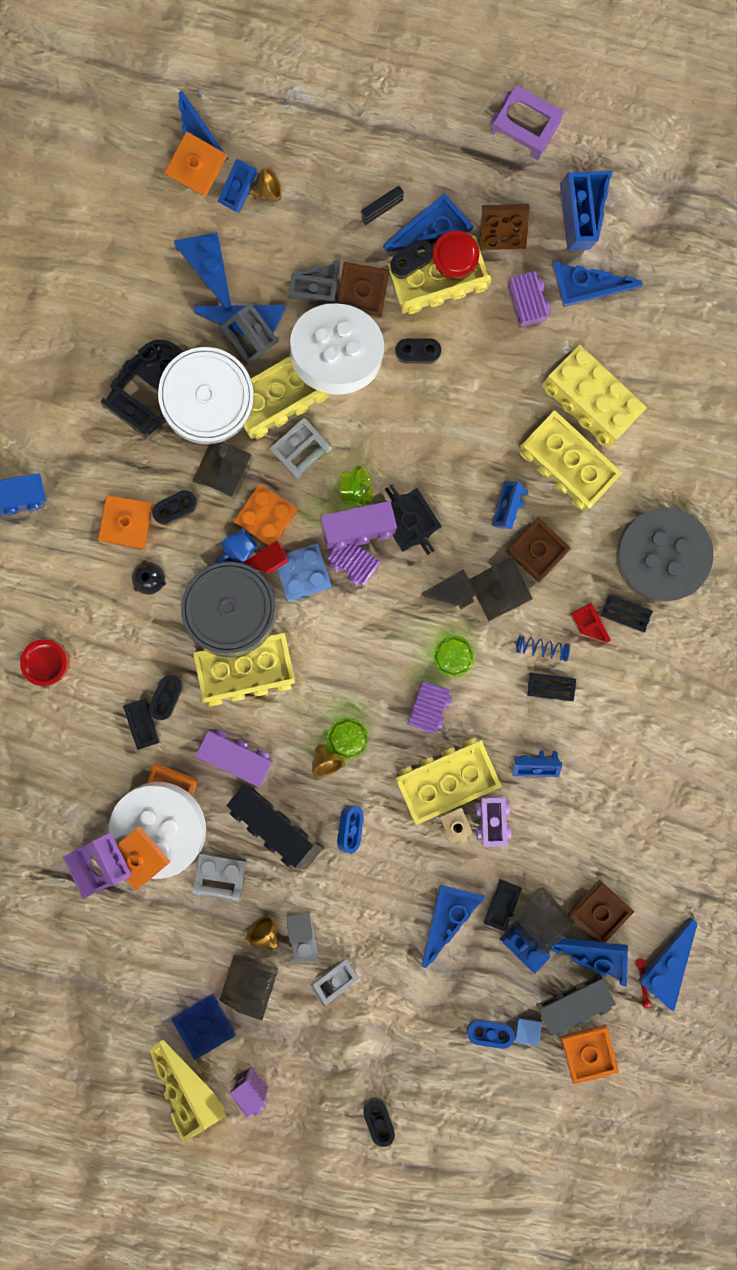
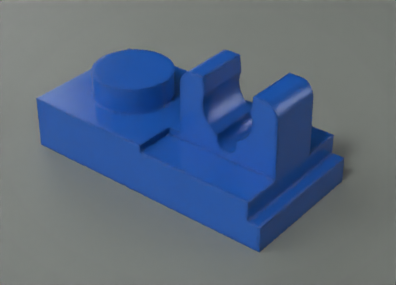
[217,158,257,213]
[491,481,529,529]
[512,750,562,777]
[500,923,551,974]

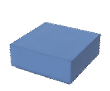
[515,1017,542,1046]

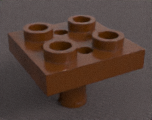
[480,204,530,250]

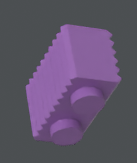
[507,271,551,328]
[326,543,381,587]
[407,680,452,734]
[229,1068,268,1117]

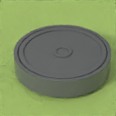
[617,508,713,602]
[181,562,277,657]

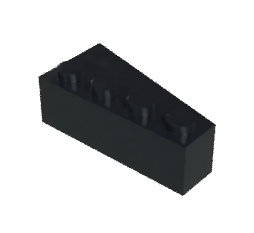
[226,784,324,869]

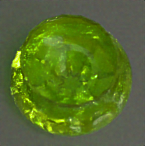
[340,465,373,507]
[433,635,475,678]
[327,717,369,760]

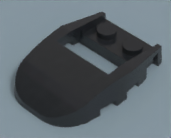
[101,339,185,439]

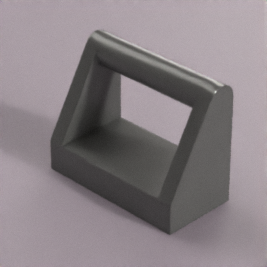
[219,303,279,365]

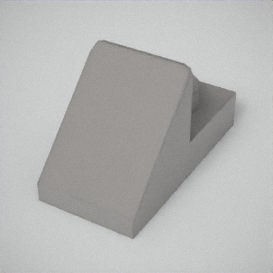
[287,911,319,964]
[311,959,358,1006]

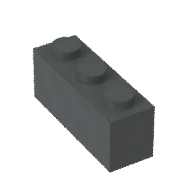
[536,974,616,1036]

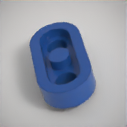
[337,805,364,854]
[467,1019,515,1049]

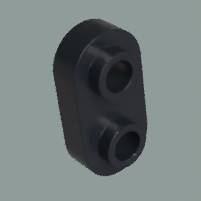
[390,240,433,279]
[395,338,442,364]
[152,490,198,525]
[149,675,183,720]
[363,1097,395,1147]

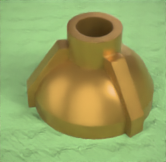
[250,167,282,202]
[312,744,345,777]
[245,915,279,950]

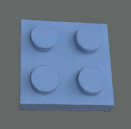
[277,543,332,602]

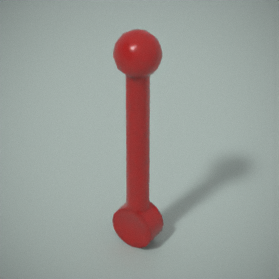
[635,958,651,1008]

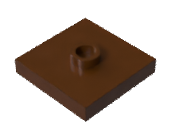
[337,262,390,317]
[505,517,572,583]
[567,879,634,943]

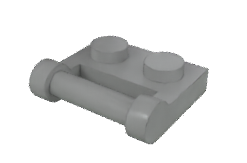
[270,418,332,480]
[192,853,247,903]

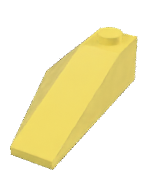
[150,1040,226,1142]

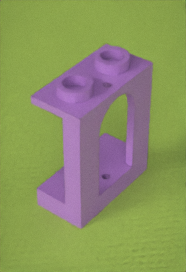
[490,85,564,161]
[62,832,132,899]

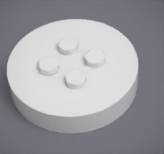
[290,304,384,394]
[158,347,253,444]
[109,782,206,879]

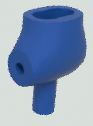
[215,528,258,564]

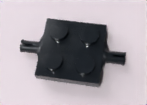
[384,484,442,556]

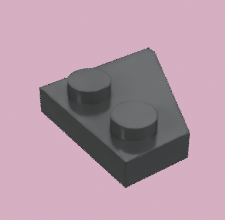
[288,260,341,304]

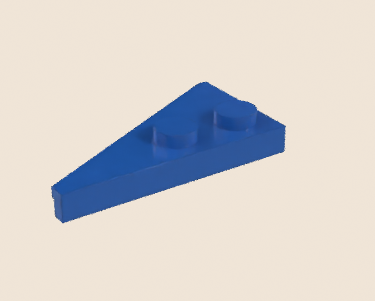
[178,91,229,162]
[383,193,474,252]
[174,232,232,311]
[552,261,643,307]
[194,305,286,340]
[422,885,485,968]
[638,918,698,1012]
[544,936,628,987]

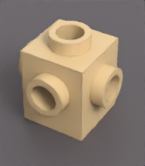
[439,806,475,845]

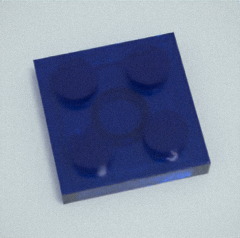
[171,993,236,1060]

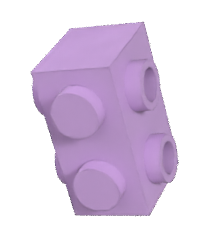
[476,796,511,847]

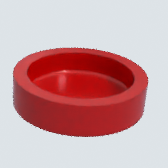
[433,231,480,280]
[20,639,69,686]

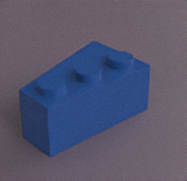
[560,171,613,251]
[0,473,46,516]

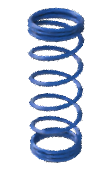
[516,635,570,662]

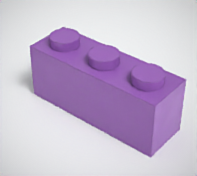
[320,501,397,550]
[196,728,273,787]

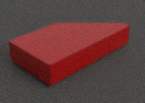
[242,541,289,574]
[570,603,611,643]

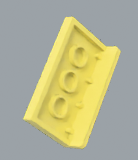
[387,235,492,314]
[542,345,647,448]
[243,356,329,439]
[519,410,623,512]
[193,633,296,707]
[395,737,502,825]

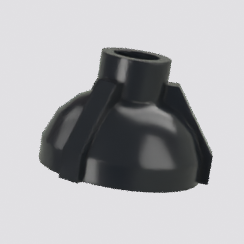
[132,560,167,595]

